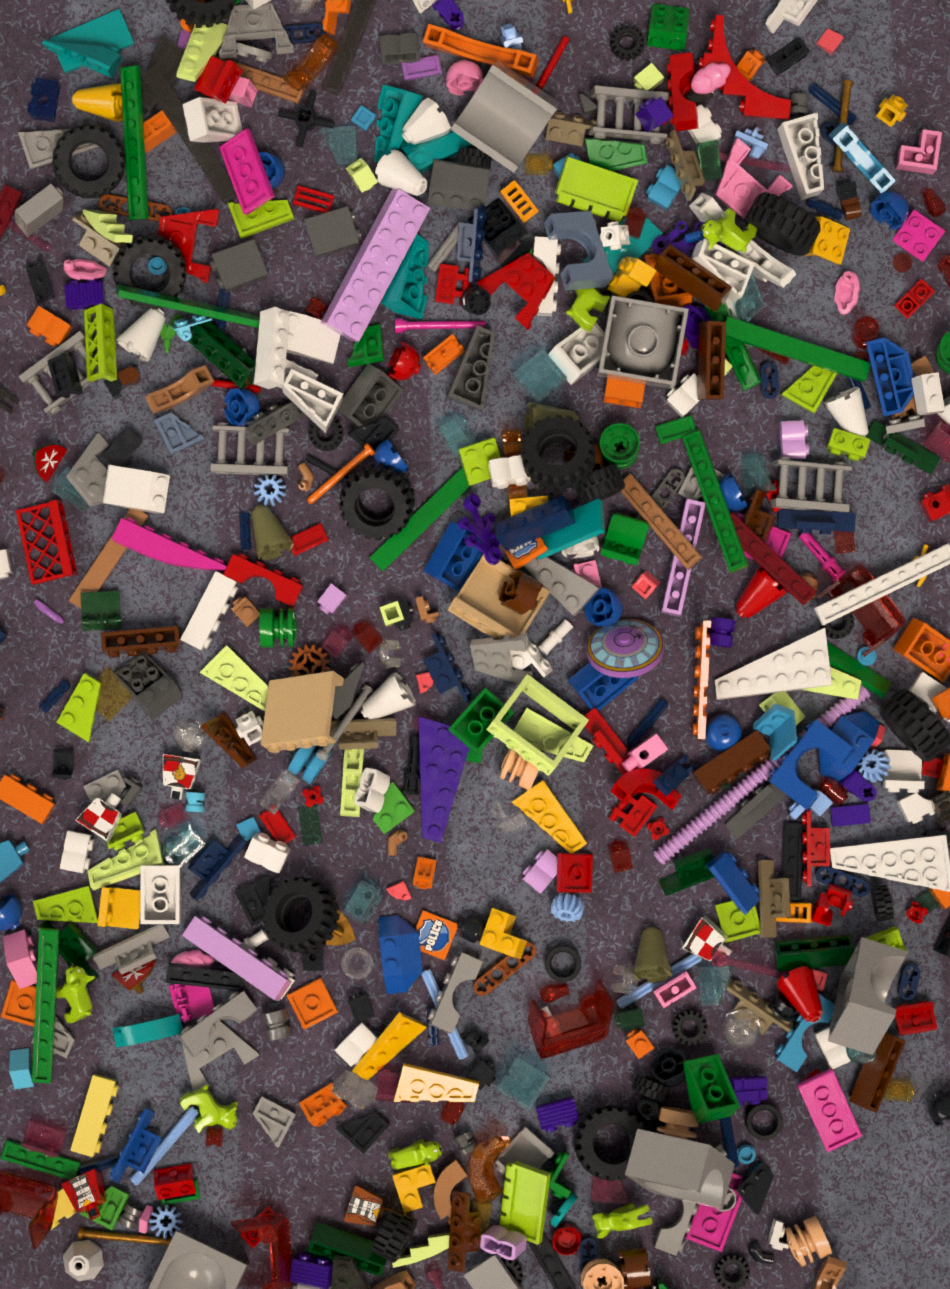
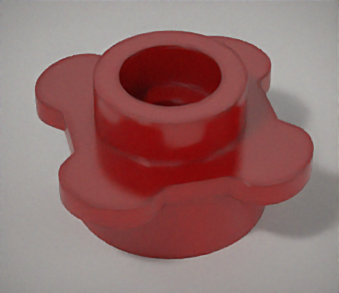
[302,786,324,807]
[647,818,669,840]
[906,901,928,924]

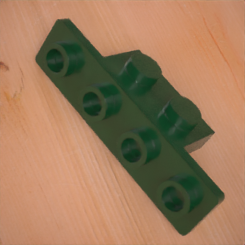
[866,420,940,474]
[659,848,736,896]
[37,920,99,985]

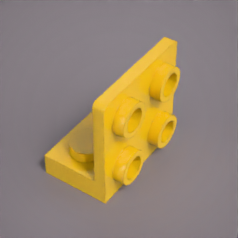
[804,216,850,265]
[98,887,141,929]

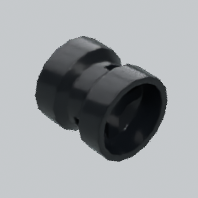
[463,1028,489,1055]

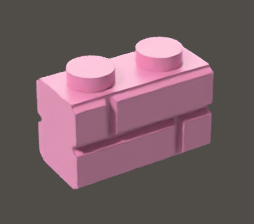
[652,971,696,1008]

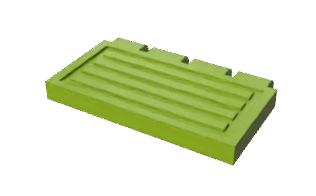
[555,157,638,223]
[499,1161,551,1245]

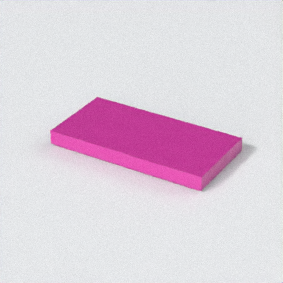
[219,129,275,215]
[796,1068,862,1153]
[685,1173,743,1252]

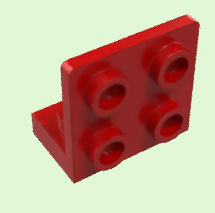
[194,56,243,104]

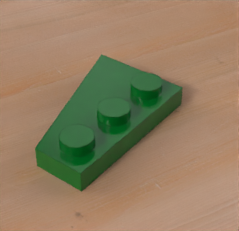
[584,137,647,171]

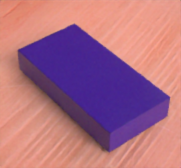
[830,804,871,827]

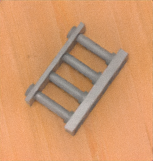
[589,85,669,144]
[19,331,104,415]
[211,423,290,476]
[770,457,852,512]

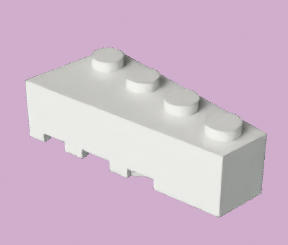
[777,113,824,200]

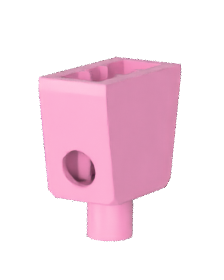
[228,77,258,108]
[622,734,668,772]

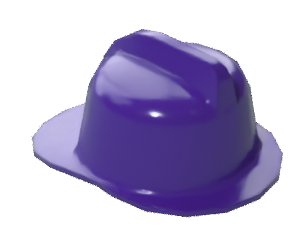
[683,305,711,349]

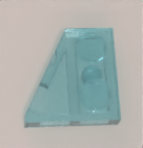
[320,126,358,166]
[735,273,764,323]

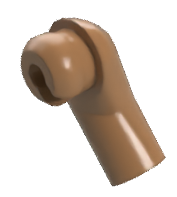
[297,462,314,491]
[387,830,408,856]

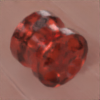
[304,297,328,319]
[206,1127,224,1147]

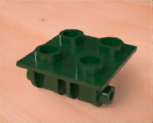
[80,591,121,631]

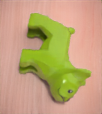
[701,208,757,253]
[566,288,611,332]
[56,965,95,1023]
[180,1085,238,1133]
[388,1139,442,1170]
[592,1203,653,1239]

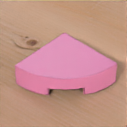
[139,1205,153,1234]

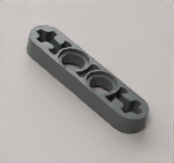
[636,469,685,530]

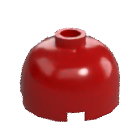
[386,341,421,381]

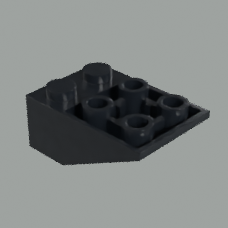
[468,198,534,267]

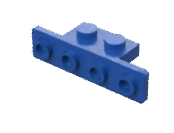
[110,1108,162,1183]

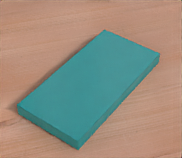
[50,9,135,74]
[583,207,663,286]
[537,498,605,560]

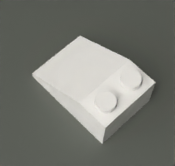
[183,97,242,143]
[286,310,341,364]
[547,323,605,385]
[103,465,170,514]
[141,865,182,924]

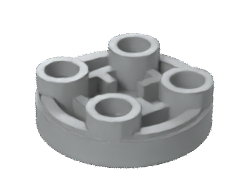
[236,42,273,63]

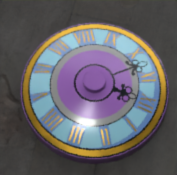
[586,618,664,678]

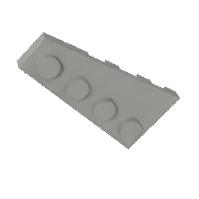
[18,129,99,170]
[523,557,600,616]

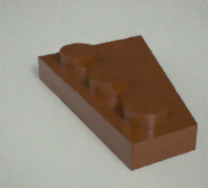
[200,712,257,768]

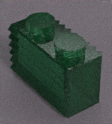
[614,1005,645,1031]

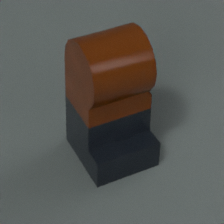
[837,181,862,221]
[103,367,141,400]

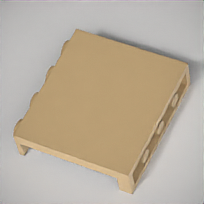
[448,554,550,651]
[261,671,344,753]

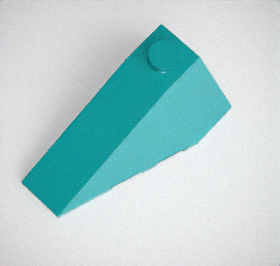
[42,40,123,79]
[374,84,423,163]
[400,127,473,174]
[381,234,429,319]

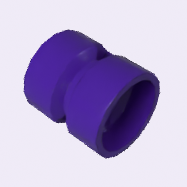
[709,617,736,648]

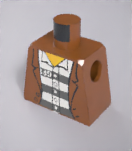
[344,1184,392,1226]

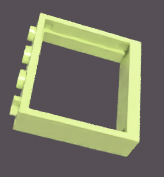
[486,674,589,776]

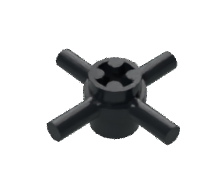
[278,91,335,147]

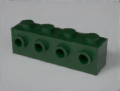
[188,321,256,389]
[774,934,855,972]
[307,1222,387,1277]

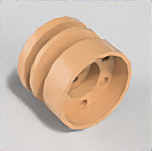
[500,749,545,791]
[656,1106,699,1141]
[785,1216,832,1267]
[581,1258,624,1289]

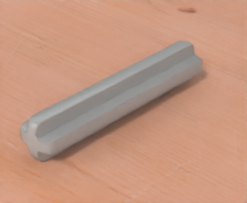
[428,222,460,271]

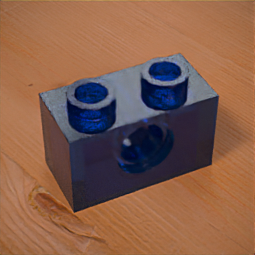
[27,78,61,123]

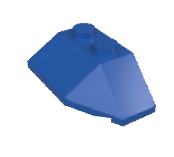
[866,337,914,417]
[818,711,880,784]
[379,915,423,994]

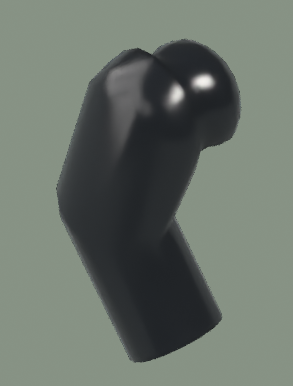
[748,1242,774,1264]

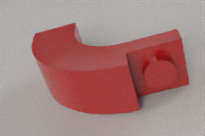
[610,769,682,810]

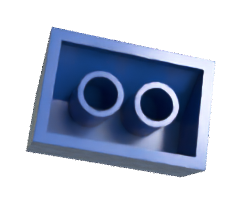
[423,522,484,592]
[567,662,638,711]
[705,851,760,915]

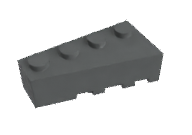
[446,325,495,412]

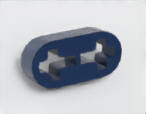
[760,362,779,399]
[898,964,920,1000]

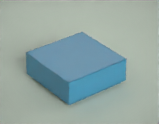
[351,105,377,131]
[236,817,261,841]

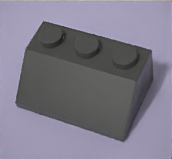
[428,159,491,211]
[337,364,403,427]

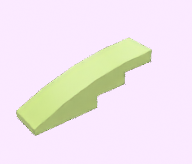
[83,209,133,243]
[340,749,364,817]
[392,1232,450,1268]

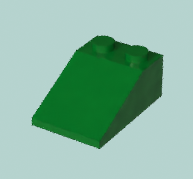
[448,688,514,755]
[683,1054,740,1124]

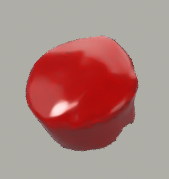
[551,1223,582,1256]

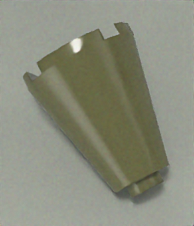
[525,402,579,434]
[251,505,294,560]
[633,927,672,983]

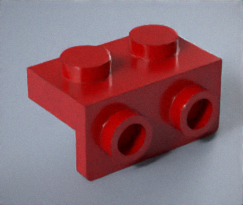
[895,1000,937,1036]

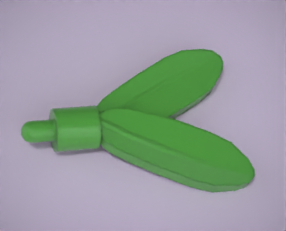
[160,314,182,353]

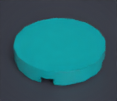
[550,1192,579,1228]

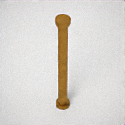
[832,80,854,173]
[78,1227,173,1247]

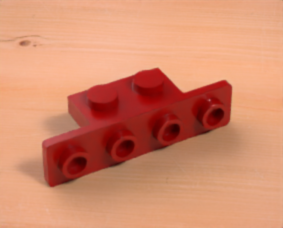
[584,708,641,775]
[802,809,830,887]

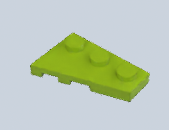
[228,200,294,239]
[781,366,837,414]
[56,673,102,742]
[33,886,98,923]

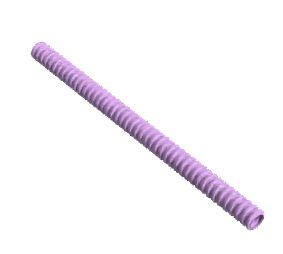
[653,685,870,865]

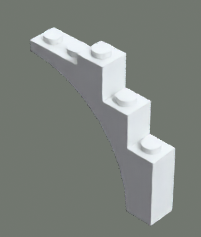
[689,193,796,288]

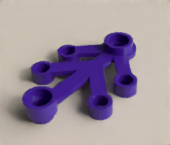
[652,221,727,258]
[457,494,502,565]

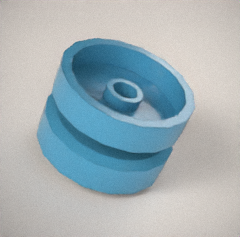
[288,745,333,785]

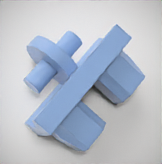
[499,23,523,50]
[733,126,768,161]

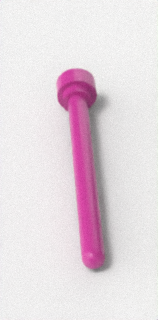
[395,318,486,333]

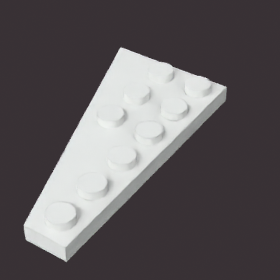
[715,628,832,700]
[830,835,950,892]

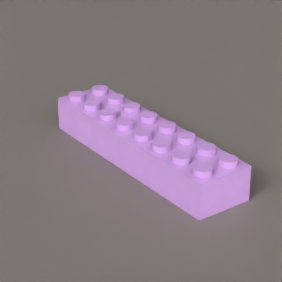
[320,189,430,342]

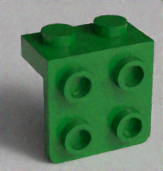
[647,4,690,51]
[600,513,649,566]
[548,1149,571,1199]

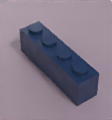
[494,495,575,551]

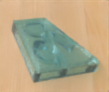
[742,453,776,494]
[698,965,733,1006]

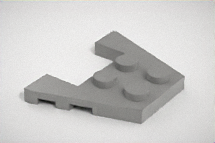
[219,3,294,59]
[66,433,109,507]
[470,634,534,684]
[181,1021,259,1091]

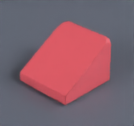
[816,29,844,55]
[631,570,660,599]

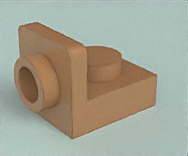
[231,596,260,627]
[415,596,440,624]

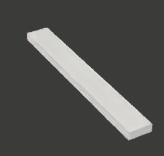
[814,543,950,626]

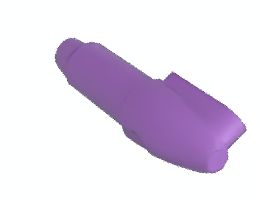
[34,600,64,624]

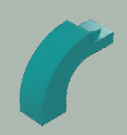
[112,1014,183,1047]

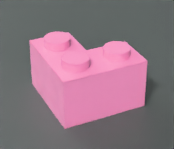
[896,129,942,175]
[3,929,38,989]

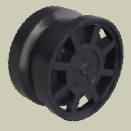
[461,286,491,315]
[770,992,798,1022]

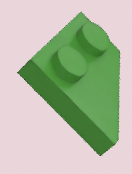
[373,782,415,834]
[79,1186,130,1230]

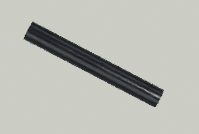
[305,454,349,483]

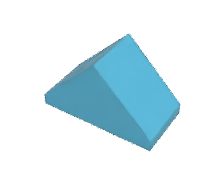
[9,1048,34,1089]

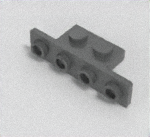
[245,401,306,445]
[725,783,787,839]

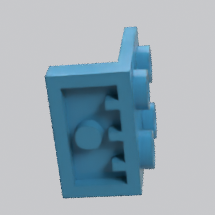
[753,703,797,761]

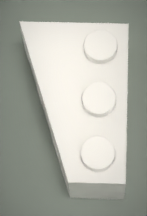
[691,239,755,302]
[283,369,343,433]

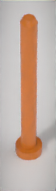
[307,443,375,504]

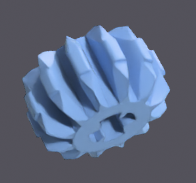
[254,474,286,506]
[858,749,892,783]
[551,893,584,922]
[149,1205,183,1239]

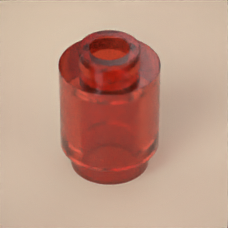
[819,777,848,805]
[440,1100,466,1125]

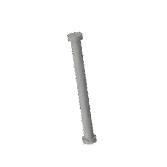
[316,685,373,761]

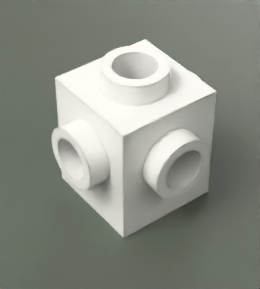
[600,222,630,250]
[235,711,263,746]

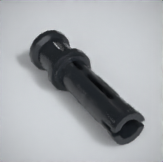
[402,736,420,795]

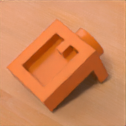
[736,49,766,81]
[413,857,437,889]
[625,1028,654,1059]

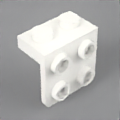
[882,750,924,793]

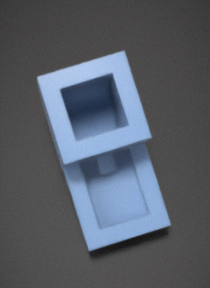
[788,789,833,820]

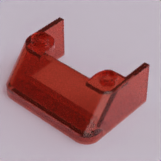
[817,564,906,657]
[528,979,614,1059]
[0,1171,58,1249]
[231,1214,293,1289]

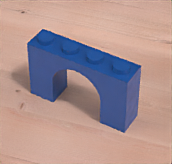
[769,720,855,810]

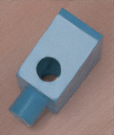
[0,840,30,883]

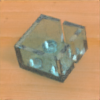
[513,349,567,403]
[496,1055,550,1111]

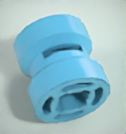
[185,792,206,812]

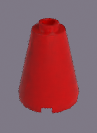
[735,566,788,619]
[777,966,823,1023]

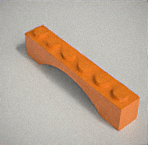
[423,24,539,78]

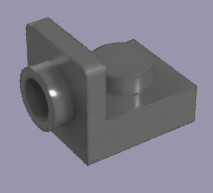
[121,776,142,807]

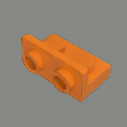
[299,1083,347,1127]

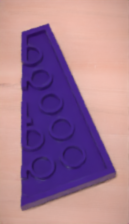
[419,716,469,843]

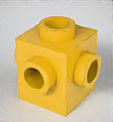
[876,94,908,127]

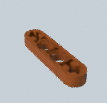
[99,195,173,223]
[473,942,536,996]

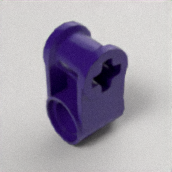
[432,0,465,31]
[839,770,877,802]

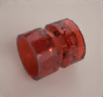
[852,316,879,349]

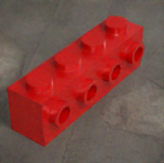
[920,483,950,523]

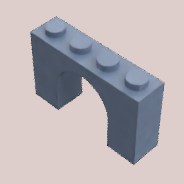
[544,211,613,291]

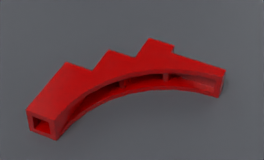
[698,15,791,121]

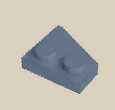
[154,412,204,455]

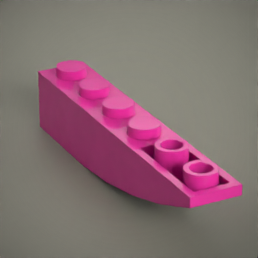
[112,517,227,572]

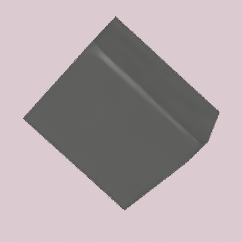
[579,93,598,116]

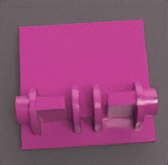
[892,209,945,262]
[169,984,215,1022]

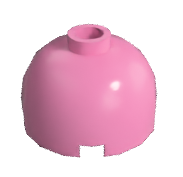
[446,60,484,95]

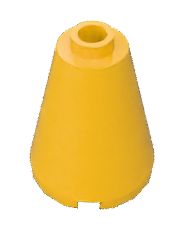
[72,83,123,122]

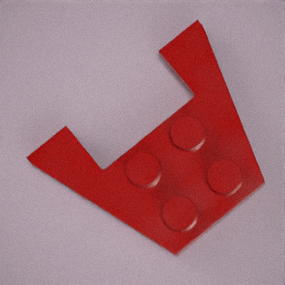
[158,209,220,283]
[477,253,555,330]

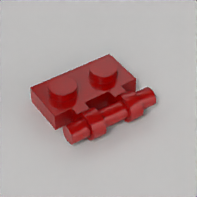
[435,264,470,306]
[608,795,657,837]

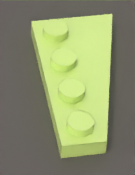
[177,23,228,82]
[200,645,268,711]
[801,667,862,700]
[514,708,593,763]
[88,829,165,890]

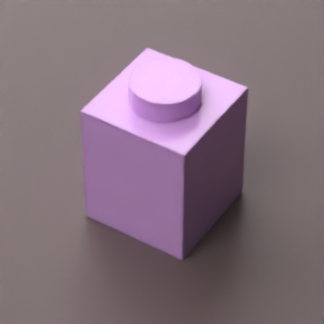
[317,584,347,615]

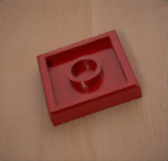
[557,853,593,893]

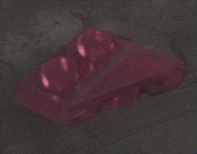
[591,1176,629,1204]

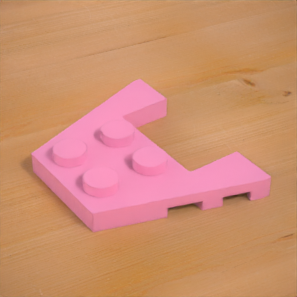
[714,138,793,219]

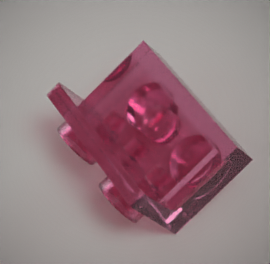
[376,1070,414,1103]
[21,1118,68,1157]

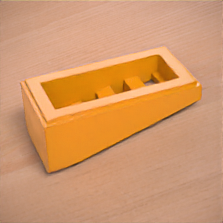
[500,180,539,223]
[776,903,814,923]

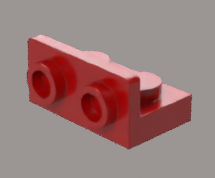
[154,1163,196,1200]

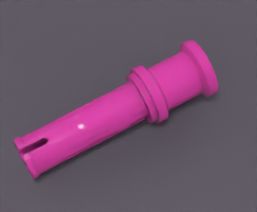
[798,533,847,582]

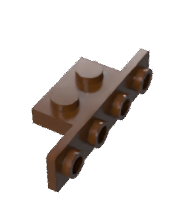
[744,489,776,543]
[447,1191,481,1272]

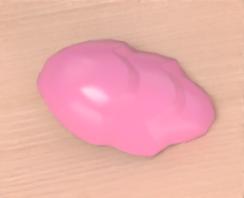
[691,62,731,94]
[63,259,107,280]
[834,271,861,315]
[171,949,214,967]

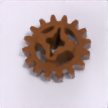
[289,644,330,677]

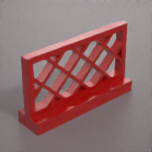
[16,499,78,585]

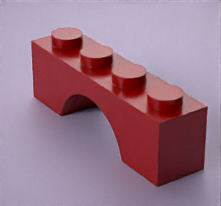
[667,52,699,131]
[223,553,303,608]

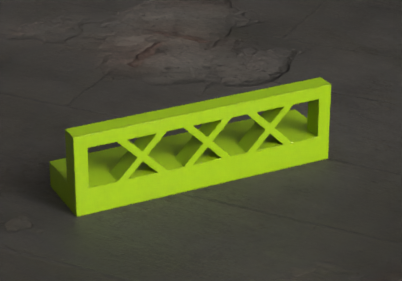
[84,304,117,382]

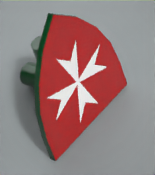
[32,444,67,483]

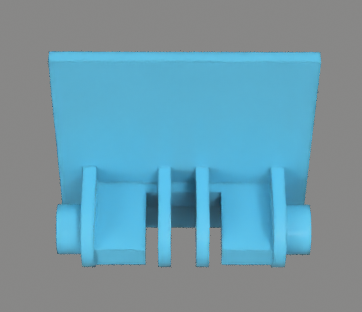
[170,314,212,341]

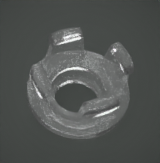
[379,638,401,670]
[341,947,373,979]
[612,963,638,996]

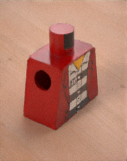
[61,1169,107,1220]

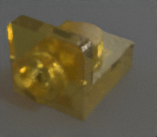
[525,153,553,176]
[885,1080,914,1102]

